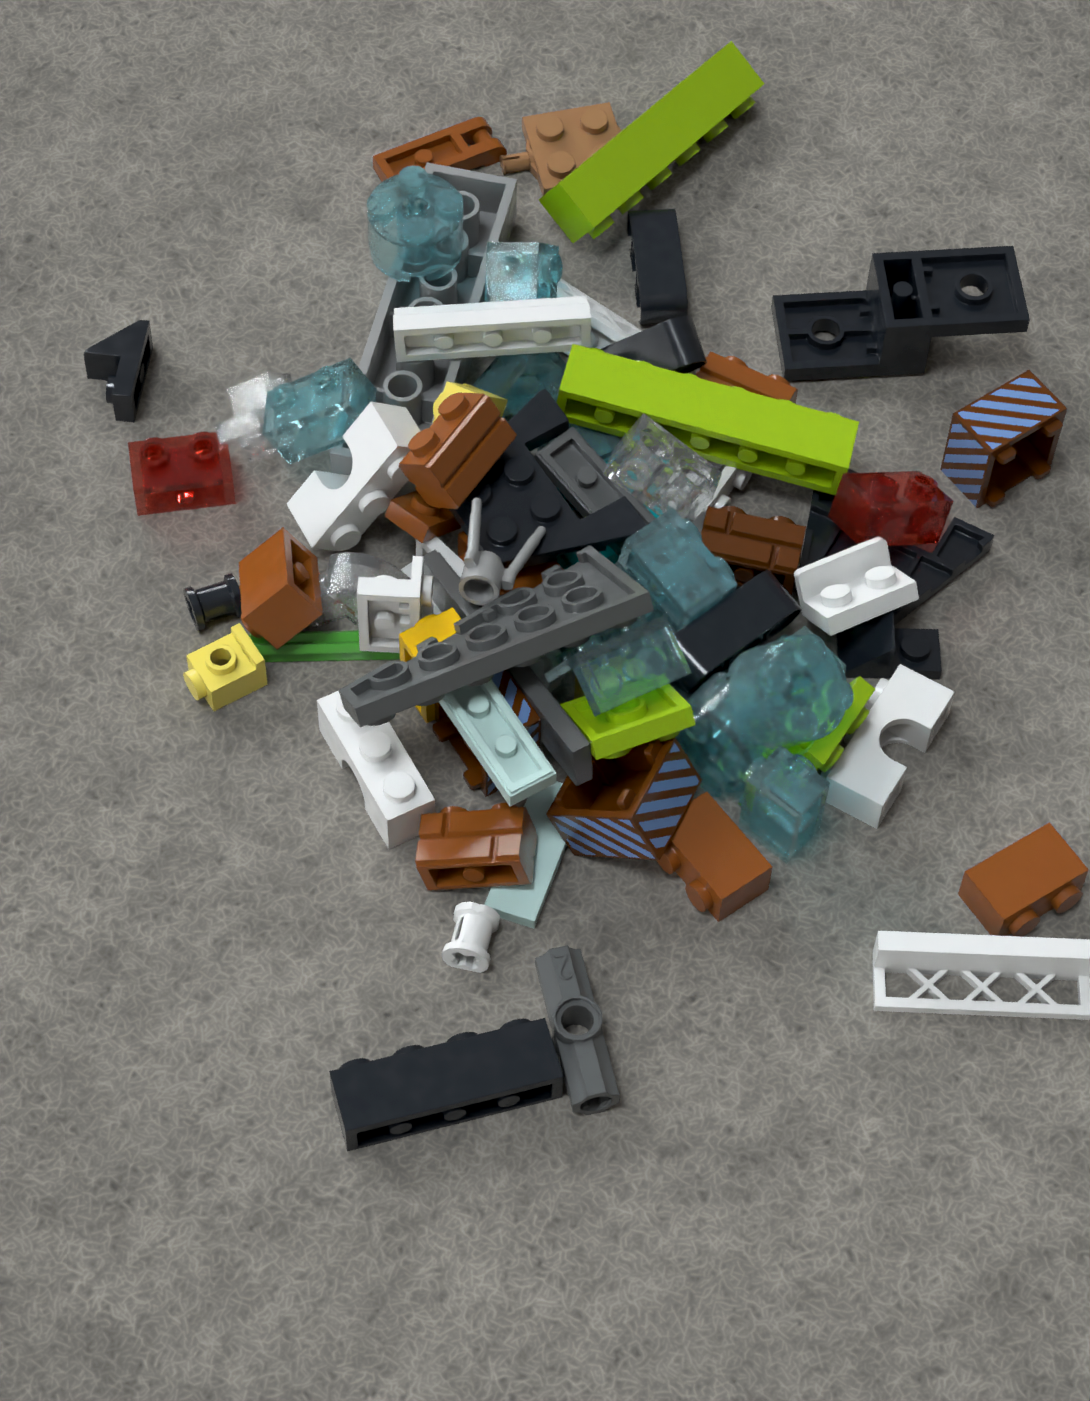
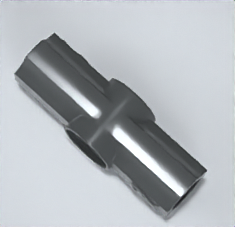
[535,945,620,1115]

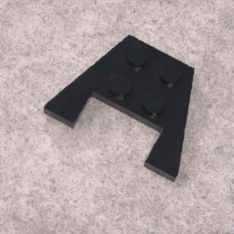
[449,388,649,569]
[795,469,994,625]

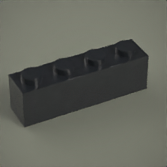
[329,1018,563,1152]

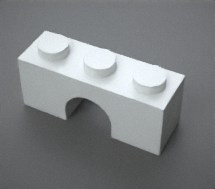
[287,402,420,552]
[820,664,955,829]
[317,691,435,849]

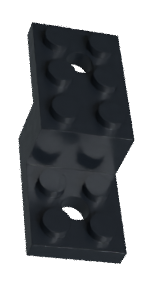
[771,246,1030,381]

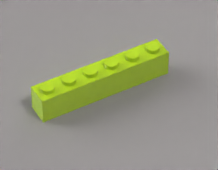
[538,41,765,243]
[556,344,859,496]

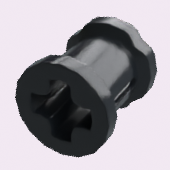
[183,573,242,631]

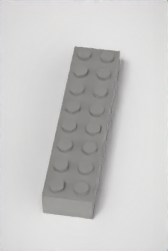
[330,162,517,499]

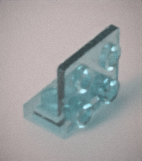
[544,615,692,717]

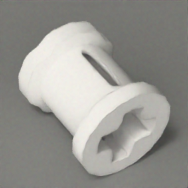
[442,902,500,973]

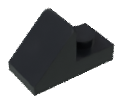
[83,320,153,423]
[836,610,942,680]

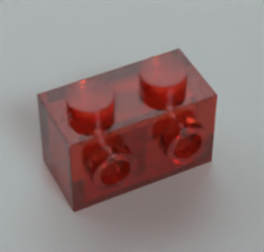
[128,431,236,516]
[828,471,954,546]

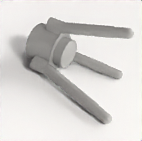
[459,497,546,605]

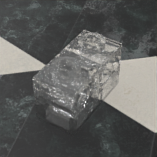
[603,413,722,533]

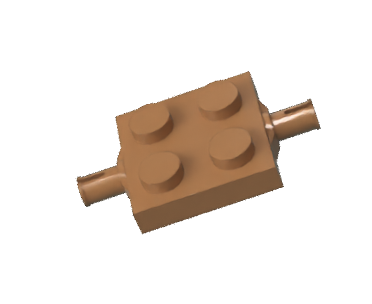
[499,102,622,195]

